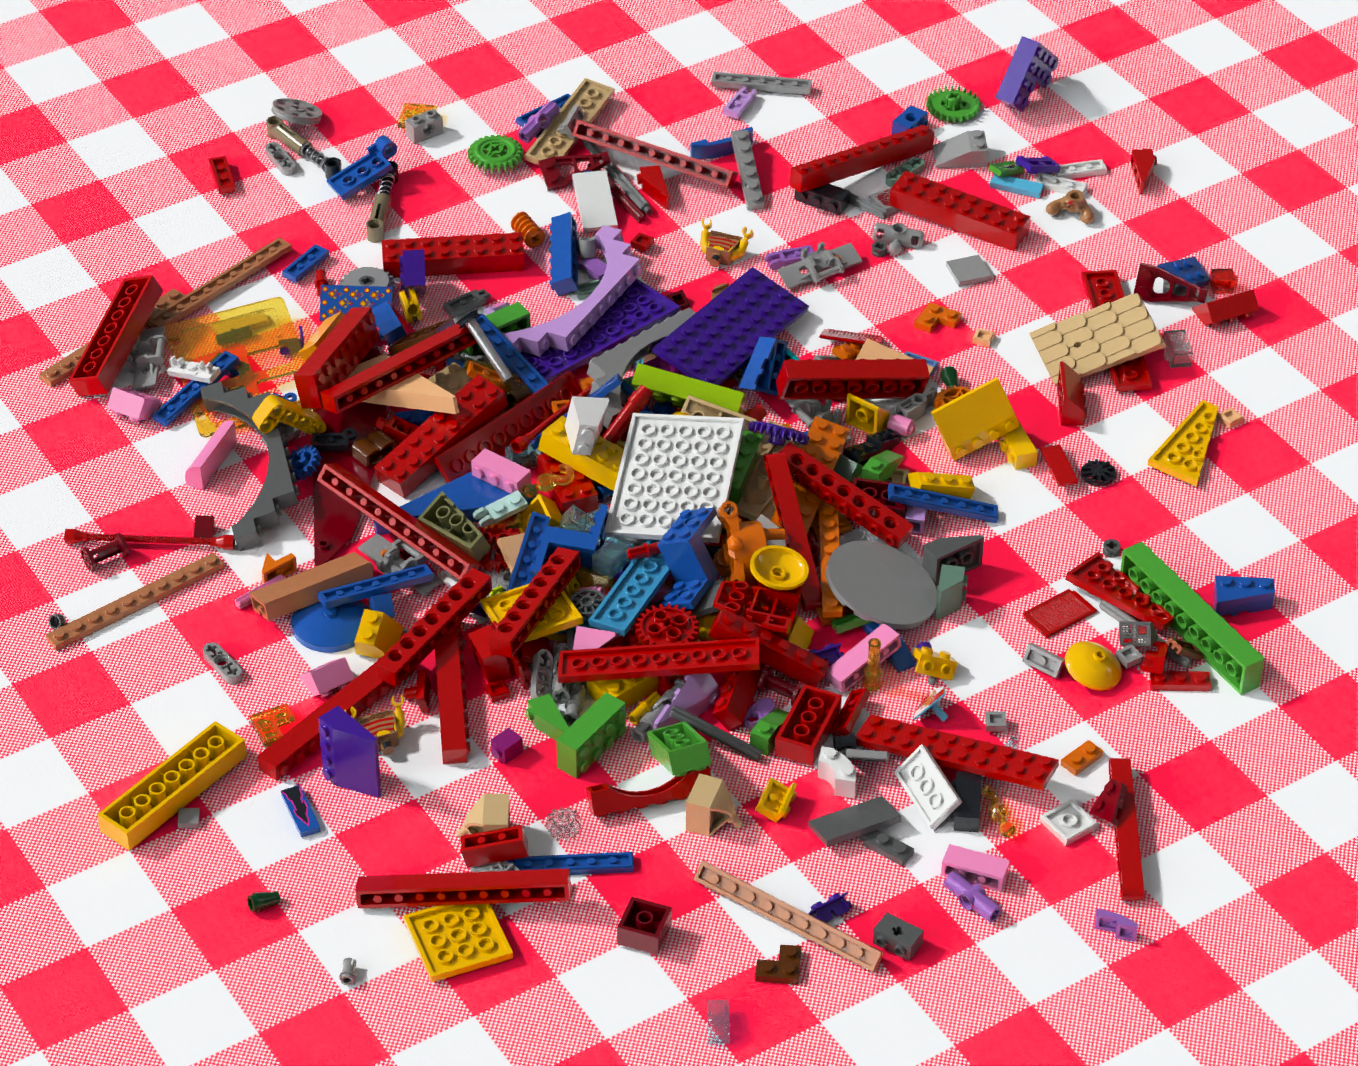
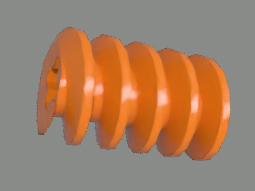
[510,211,545,248]

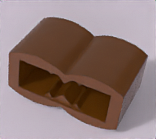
[352,430,396,467]

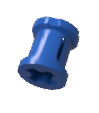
[595,486,614,502]

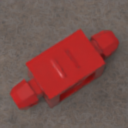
[375,415,418,446]

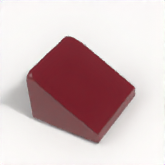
[666,290,690,309]
[194,515,215,539]

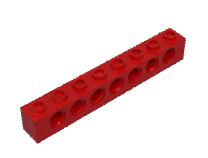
[780,442,914,549]
[488,547,581,658]
[376,568,492,687]

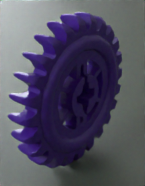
[748,421,810,446]

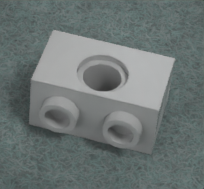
[405,109,443,145]

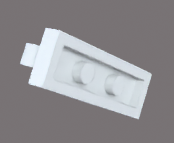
[167,355,221,383]

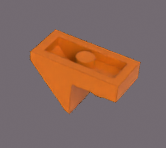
[261,553,297,583]

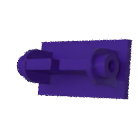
[809,643,844,666]
[808,892,852,922]

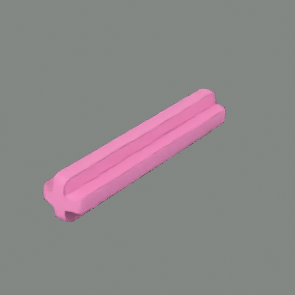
[235,575,285,609]

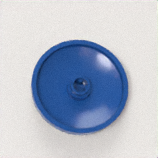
[291,600,368,653]

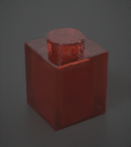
[1210,268,1238,294]

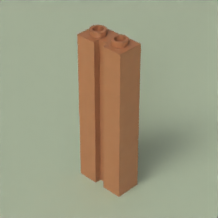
[249,552,374,621]

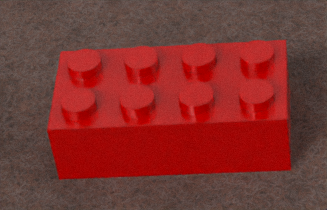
[537,453,598,519]
[775,684,842,766]

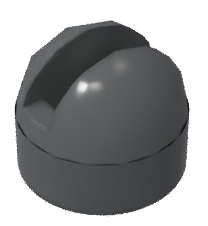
[49,613,66,630]

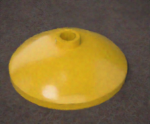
[750,545,809,590]
[1065,641,1122,691]

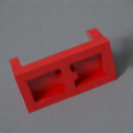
[1141,641,1169,674]

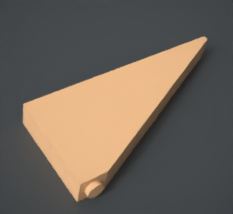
[347,354,459,414]

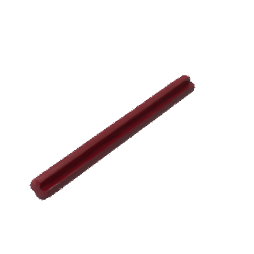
[587,163,645,223]

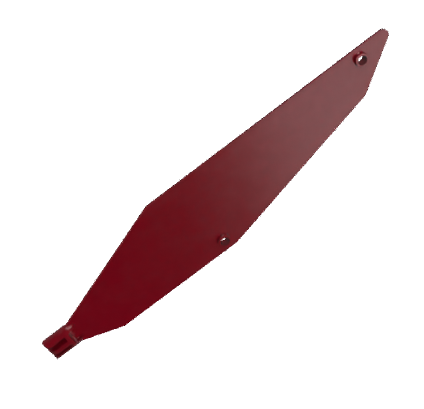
[313,344,387,566]

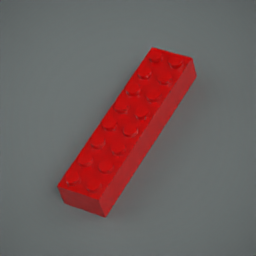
[889,171,1031,251]
[381,232,525,278]
[68,275,163,397]
[293,307,379,409]
[776,358,930,400]
[374,374,508,499]

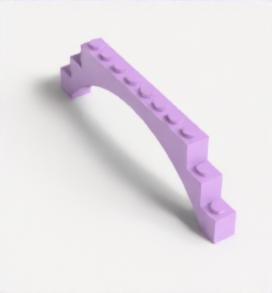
[501,225,642,357]

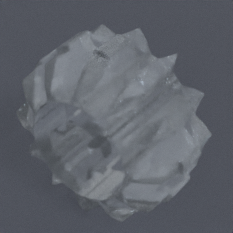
[546,807,582,841]

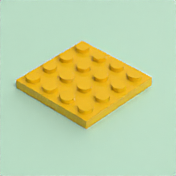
[480,584,583,643]
[403,904,513,983]

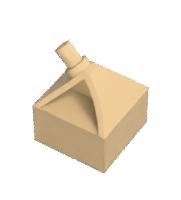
[686,773,743,837]
[456,794,510,838]

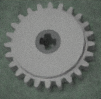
[339,267,396,297]

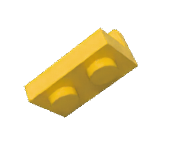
[912,646,958,681]
[755,777,797,823]

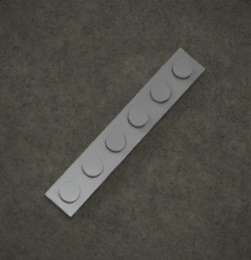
[711,71,812,95]
[730,130,765,210]

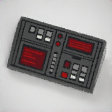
[1119,621,1159,646]

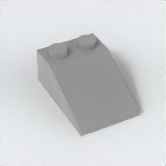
[933,130,988,169]

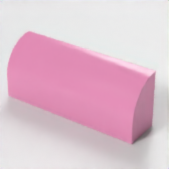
[185,420,237,490]
[823,624,902,694]

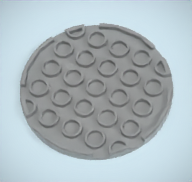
[826,540,937,629]

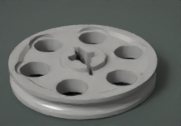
[271,98,322,125]

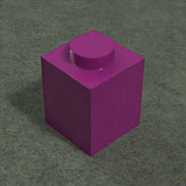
[491,727,523,764]

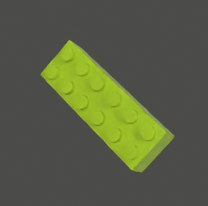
[631,363,748,414]

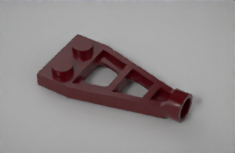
[538,151,611,191]
[1133,262,1208,304]

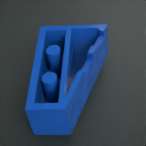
[738,337,788,396]
[1213,576,1275,616]

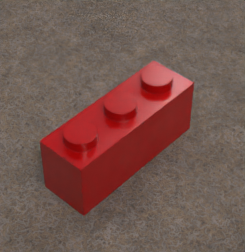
[461,825,529,868]

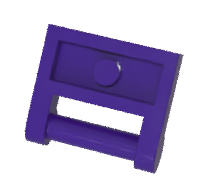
[1016,156,1061,174]

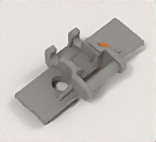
[777,242,862,290]
[125,325,167,391]
[784,399,852,443]
[358,534,443,597]

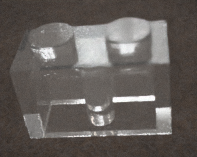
[1162,330,1193,368]

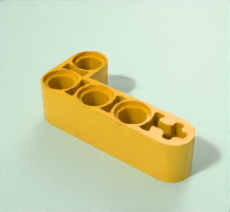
[252,395,326,435]

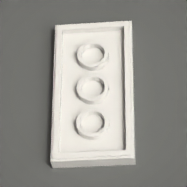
[572,170,618,232]
[894,744,962,830]

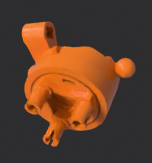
[712,501,785,586]

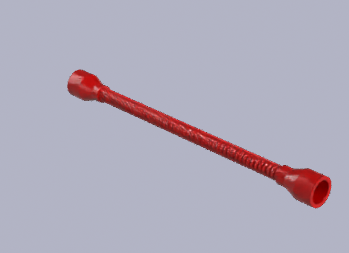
[510,385,592,454]
[64,528,235,550]

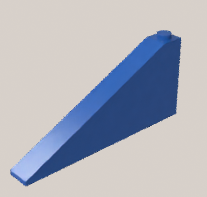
[374,471,538,535]

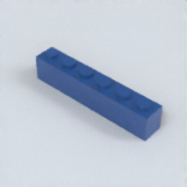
[549,211,578,296]

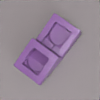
[578,257,606,280]
[1094,908,1138,942]

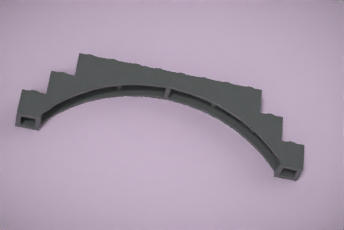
[200,381,301,551]

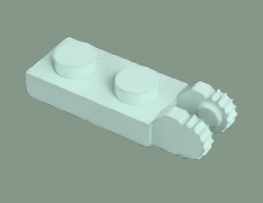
[473,490,528,528]

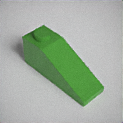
[862,450,904,482]
[525,694,569,741]
[750,708,789,757]

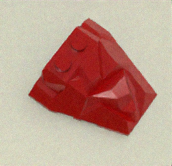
[713,581,802,637]

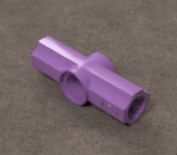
[518,100,560,143]
[944,871,1002,923]

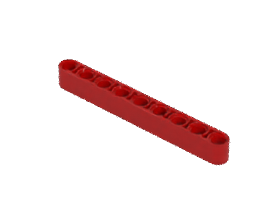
[764,452,822,612]
[1108,758,1144,901]

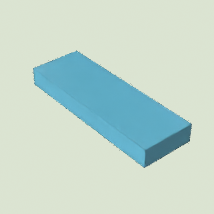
[989,174,1044,199]

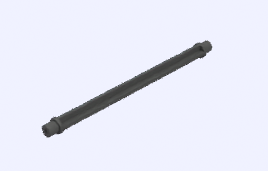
[581,139,653,215]

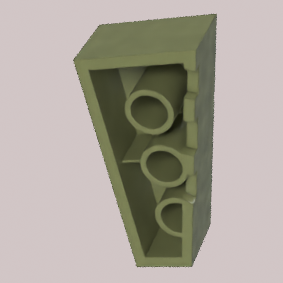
[417,491,491,562]

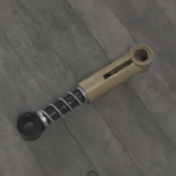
[266,116,342,179]
[366,161,399,243]

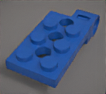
[326,135,398,201]

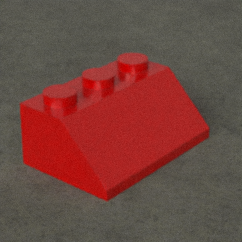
[1191,289,1259,327]
[1057,361,1087,426]

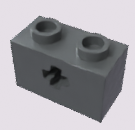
[873,913,924,961]

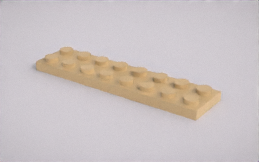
[525,78,615,165]

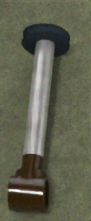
[456,309,532,407]

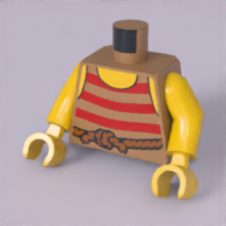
[700,218,754,267]
[344,695,406,755]

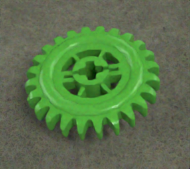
[926,85,981,123]
[468,134,523,173]

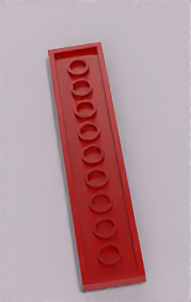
[1081,270,1152,392]
[433,370,583,483]
[558,637,760,683]
[855,714,1059,790]

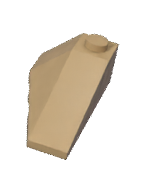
[681,395,757,433]

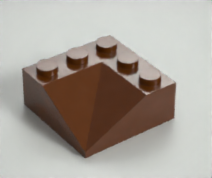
[388,317,455,356]

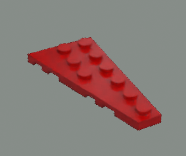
[1065,551,1174,631]

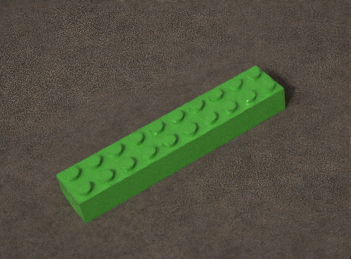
[1120,541,1265,695]

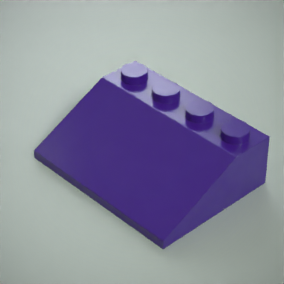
[318,706,382,798]

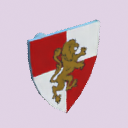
[914,687,948,722]

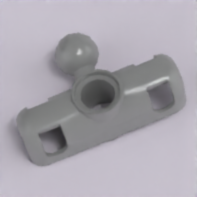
[872,223,925,255]

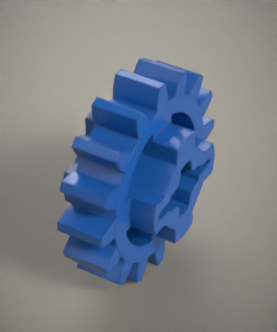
[288,444,322,482]

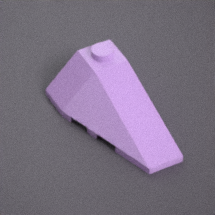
[653,673,720,730]

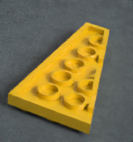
[1147,400,1219,487]

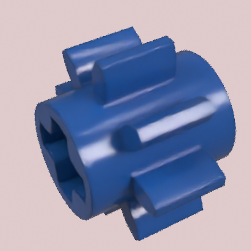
[651,401,675,415]

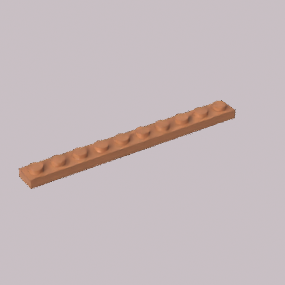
[147,237,292,329]
[39,288,185,387]
[45,552,225,651]
[693,860,884,972]

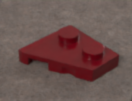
[1089,778,1128,827]

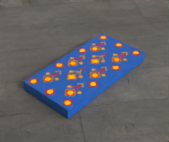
[319,285,393,321]

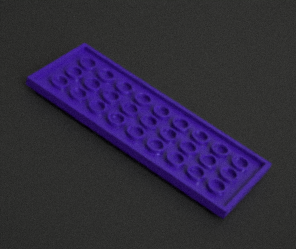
[652,267,809,385]
[521,279,681,383]

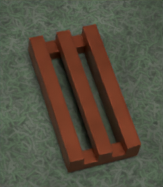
[1166,638,1204,661]

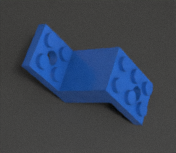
[529,504,609,583]
[657,507,719,610]

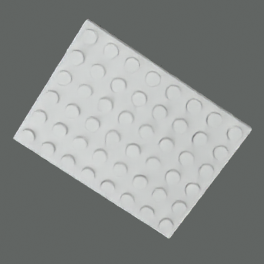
[604,413,745,543]

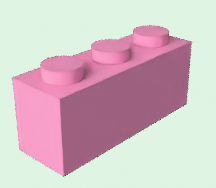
[471,449,531,493]
[941,844,1010,892]

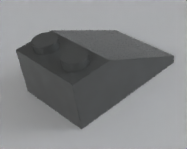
[922,535,984,586]

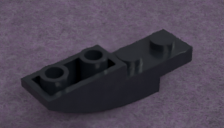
[843,429,902,465]

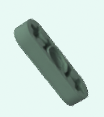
[885,157,924,187]

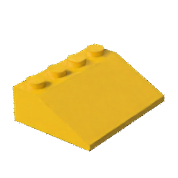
[931,377,1020,461]

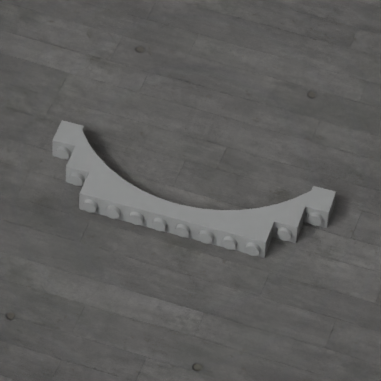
[587,307,695,429]

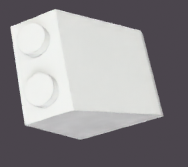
[565,396,609,456]

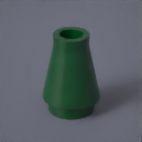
[940,366,959,388]
[247,891,281,913]

